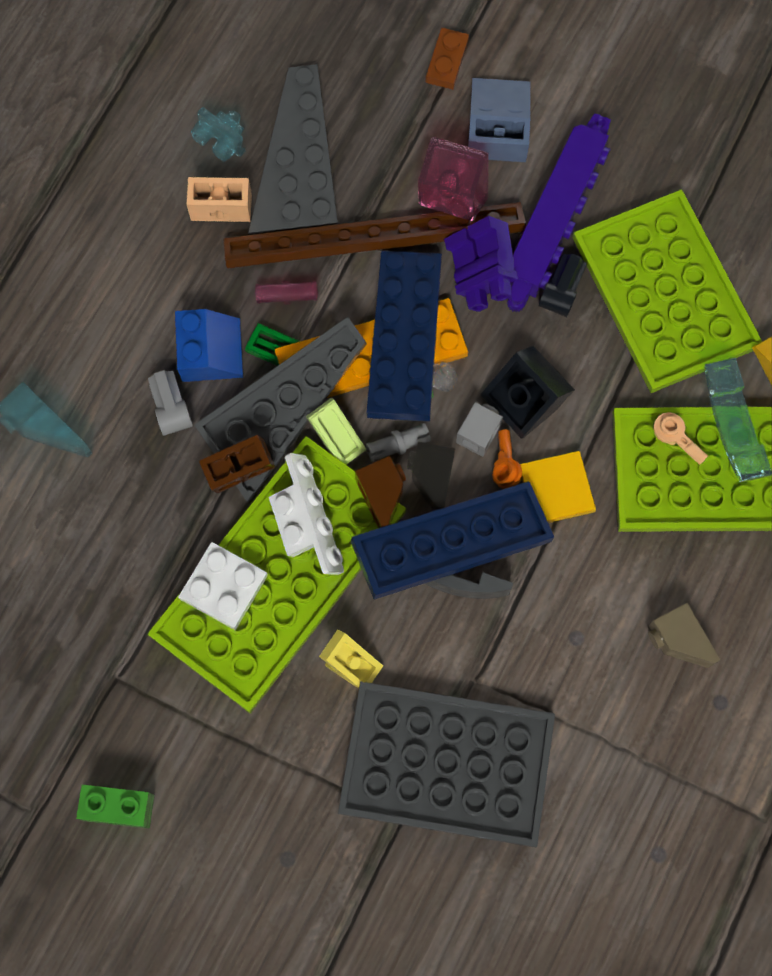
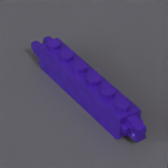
[507,113,611,312]

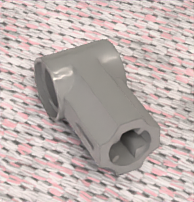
[148,370,193,436]

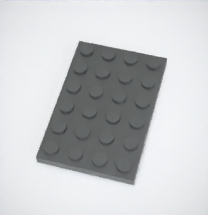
[338,681,555,848]

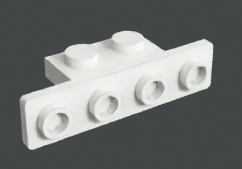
[269,453,344,575]

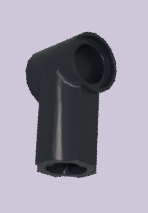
[539,253,587,318]

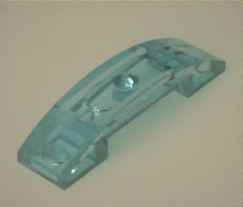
[704,358,772,482]

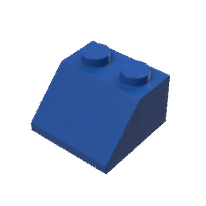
[175,309,243,382]

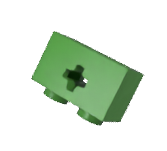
[76,785,155,829]

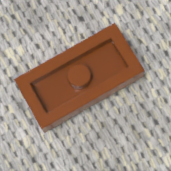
[426,27,469,90]

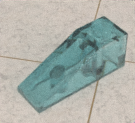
[0,382,92,458]

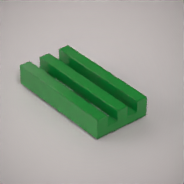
[245,323,300,366]

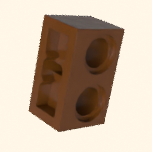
[199,434,276,493]

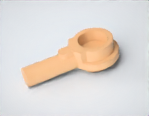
[653,412,708,465]

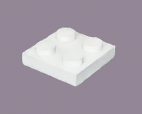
[178,542,268,630]

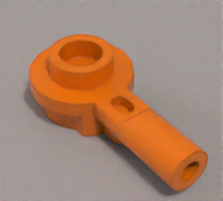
[492,429,522,489]

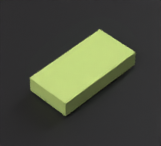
[306,398,367,465]

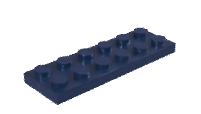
[366,251,442,421]
[351,481,554,600]

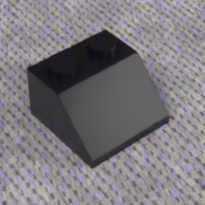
[480,346,575,439]

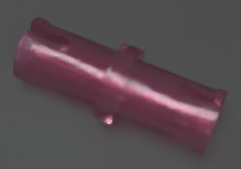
[255,280,318,305]

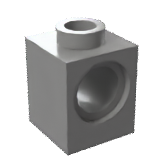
[456,402,503,457]

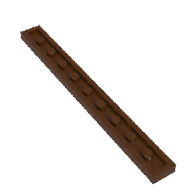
[223,202,526,268]

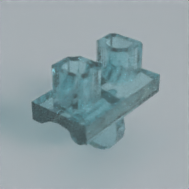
[191,107,246,162]

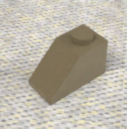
[648,603,720,668]

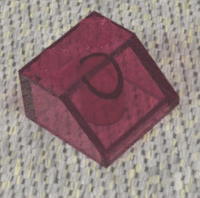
[418,137,488,221]

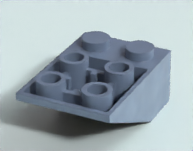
[467,78,530,162]

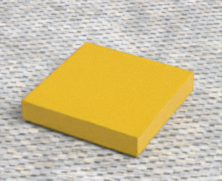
[520,451,596,523]

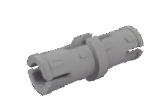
[366,423,431,462]

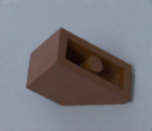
[355,456,406,529]

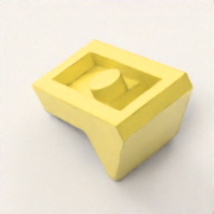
[319,629,383,689]

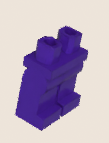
[444,216,518,312]

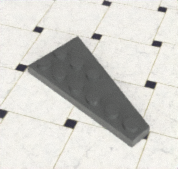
[248,64,338,235]
[195,317,367,502]

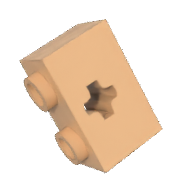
[187,177,252,222]

